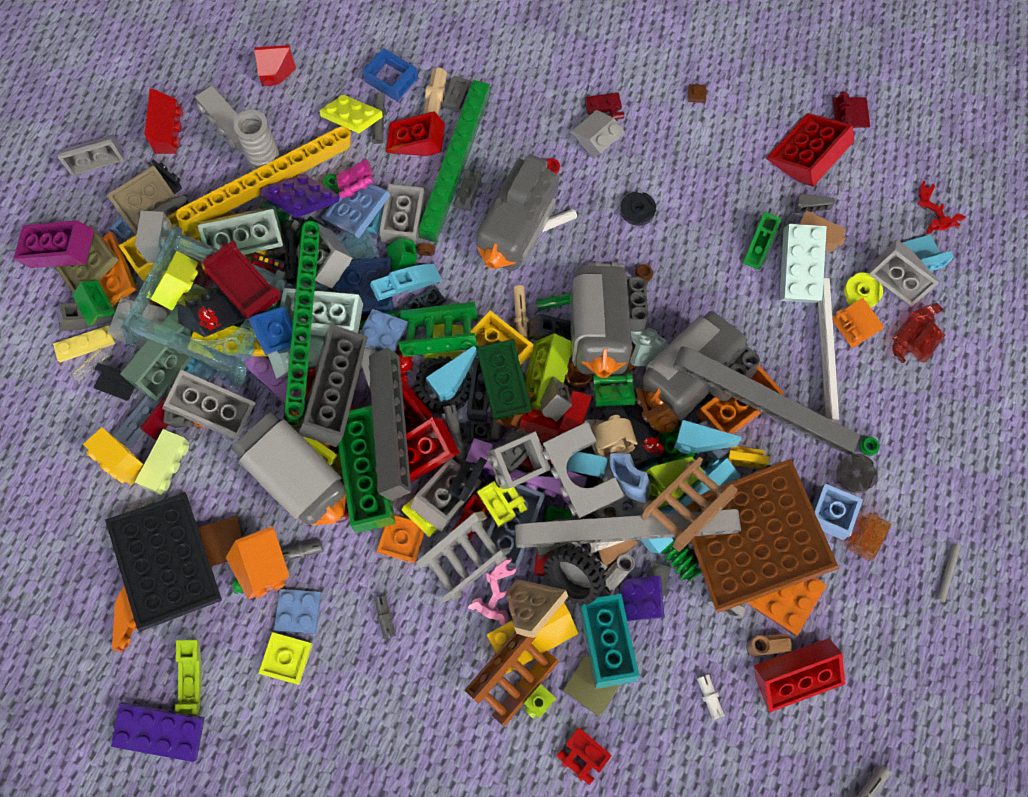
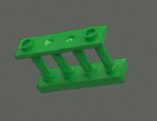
[398,302,478,357]

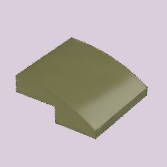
[563,656,621,717]

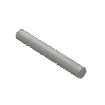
[937,544,961,602]

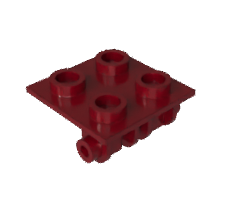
[832,91,870,128]

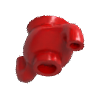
[396,345,413,382]

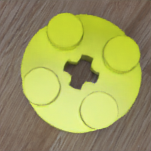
[844,273,883,308]

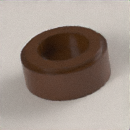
[417,243,436,256]

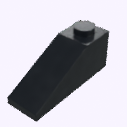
[528,314,571,341]

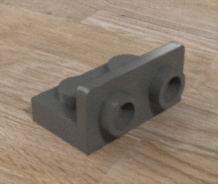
[492,428,528,473]

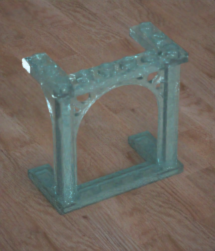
[121,225,287,390]

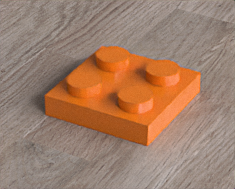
[376,515,425,564]

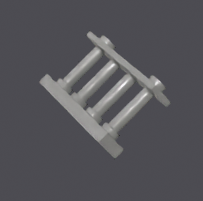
[416,511,511,602]

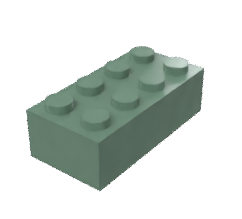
[198,206,284,256]

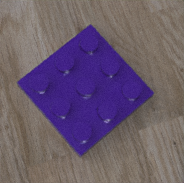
[261,173,339,218]

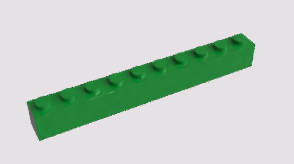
[418,80,490,243]

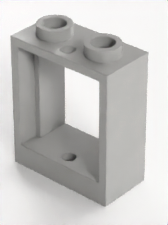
[487,431,550,489]

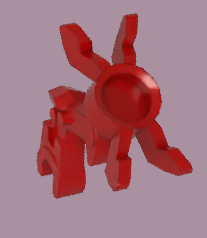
[917,181,966,234]

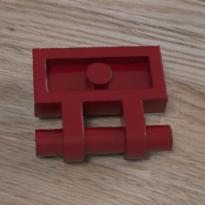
[584,92,625,121]

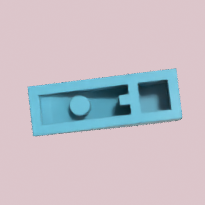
[426,346,477,402]
[674,420,742,454]

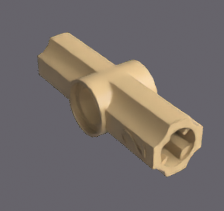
[423,68,447,116]

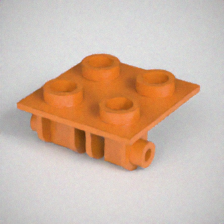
[832,298,885,348]

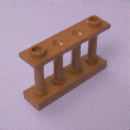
[464,631,559,727]

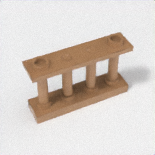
[642,457,738,552]

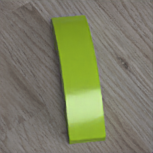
[175,639,202,716]

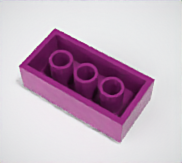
[13,220,94,268]

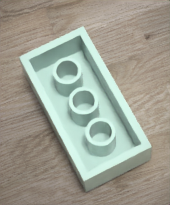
[779,224,827,303]
[280,288,363,336]

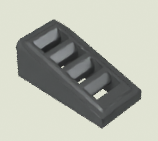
[794,193,836,213]

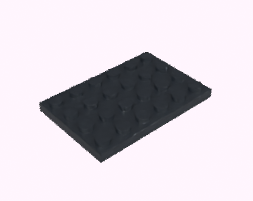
[105,492,222,632]

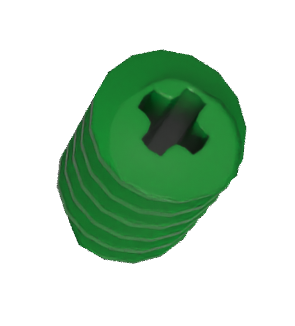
[660,541,702,585]

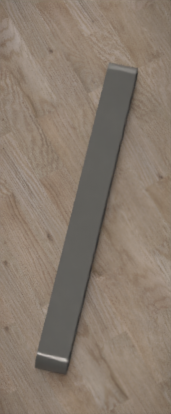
[673,346,860,455]

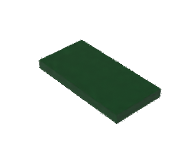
[476,339,532,421]

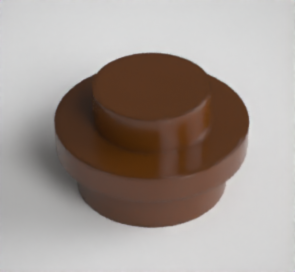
[635,264,653,282]

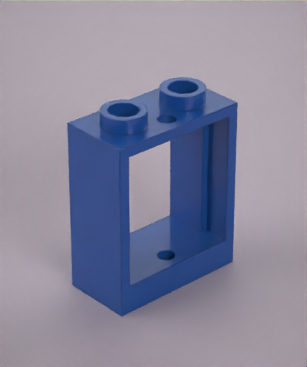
[363,48,418,102]

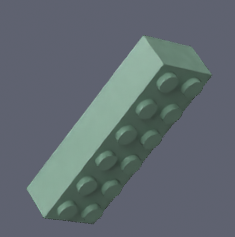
[120,284,206,402]

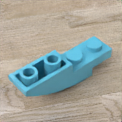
[370,264,442,301]

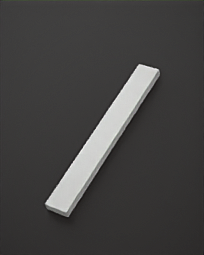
[818,278,839,422]

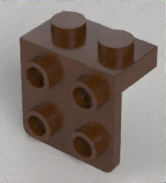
[635,388,682,435]

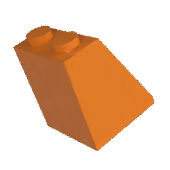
[226,526,289,600]

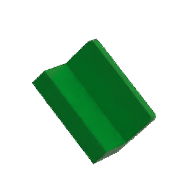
[72,280,115,326]

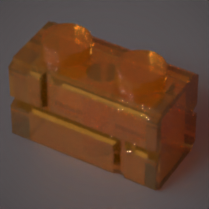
[848,513,891,561]

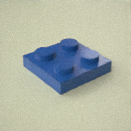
[248,306,301,355]

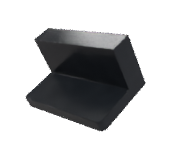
[94,363,135,401]

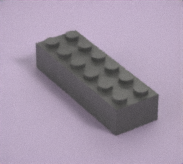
[298,324,368,447]

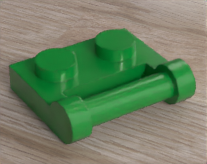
[593,373,636,406]

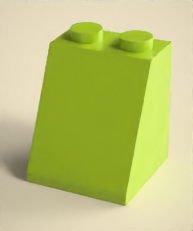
[643,457,704,509]

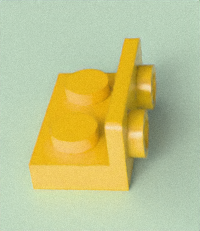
[725,446,769,470]

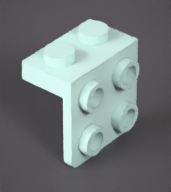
[630,328,669,366]

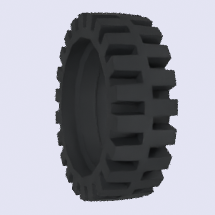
[415,356,471,414]
[543,544,607,606]

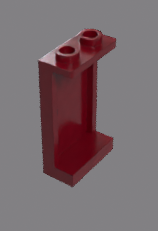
[202,240,281,321]

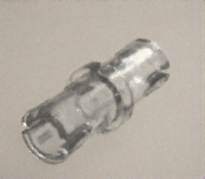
[70,348,109,383]

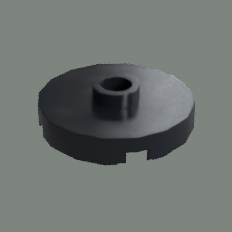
[620,191,656,226]

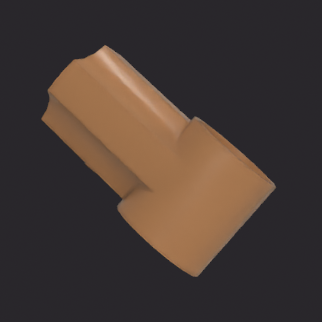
[746,633,792,657]

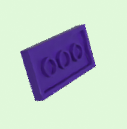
[111,702,205,762]

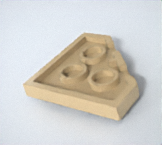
[506,579,568,638]

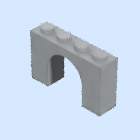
[541,422,624,519]

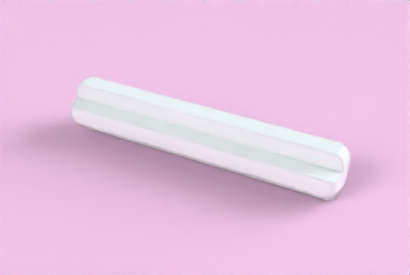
[542,209,577,232]

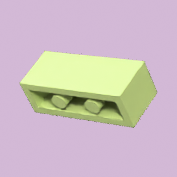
[135,429,189,495]

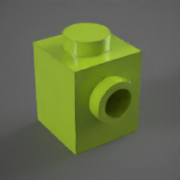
[524,684,556,719]

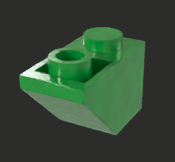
[387,237,417,272]

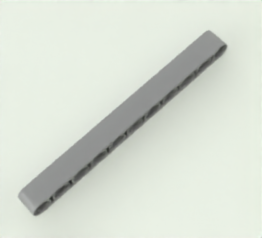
[515,509,741,548]

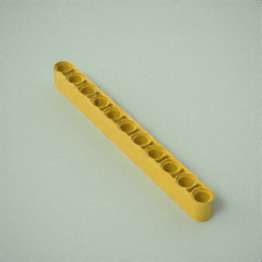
[176,126,351,231]

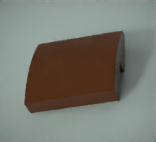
[198,515,243,567]

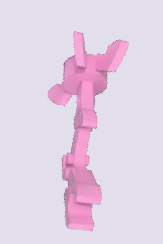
[468,558,517,626]

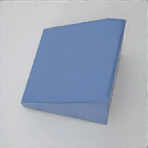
[109,216,133,241]

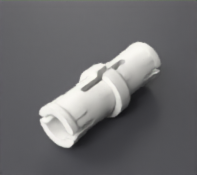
[697,675,725,720]

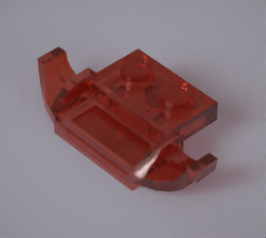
[892,303,946,363]

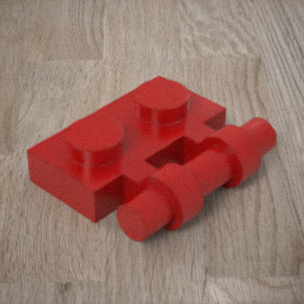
[556,727,612,785]

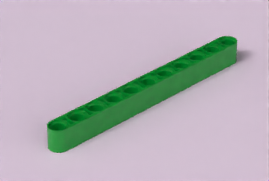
[283,221,320,425]

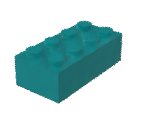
[579,594,639,689]

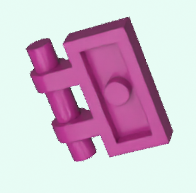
[336,159,373,199]

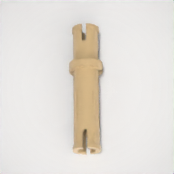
[513,285,529,339]

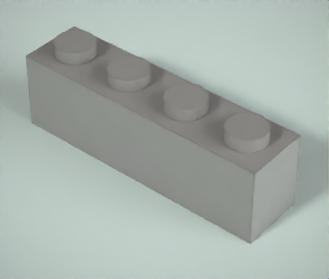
[195,86,243,152]

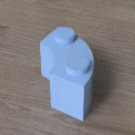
[610,453,651,503]

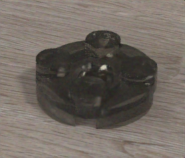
[836,453,878,493]

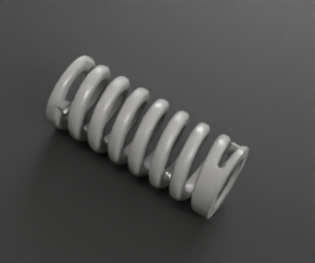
[233,110,280,178]

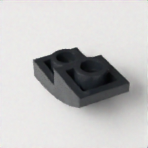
[403,285,446,310]
[459,421,490,443]

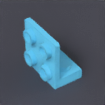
[903,235,954,271]

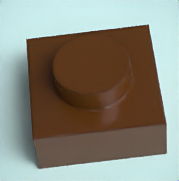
[688,84,706,103]

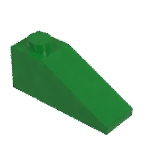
[743,212,782,270]

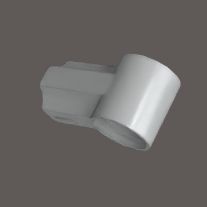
[604,554,635,594]

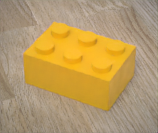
[471,311,534,366]
[83,427,144,485]

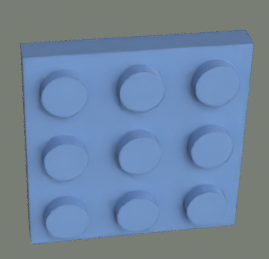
[321,183,391,239]

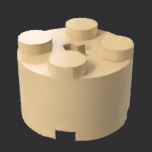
[591,415,637,458]

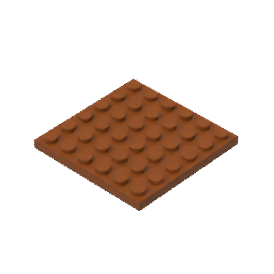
[686,459,839,613]

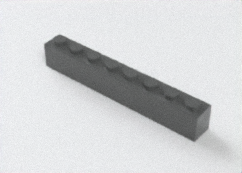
[369,347,411,500]

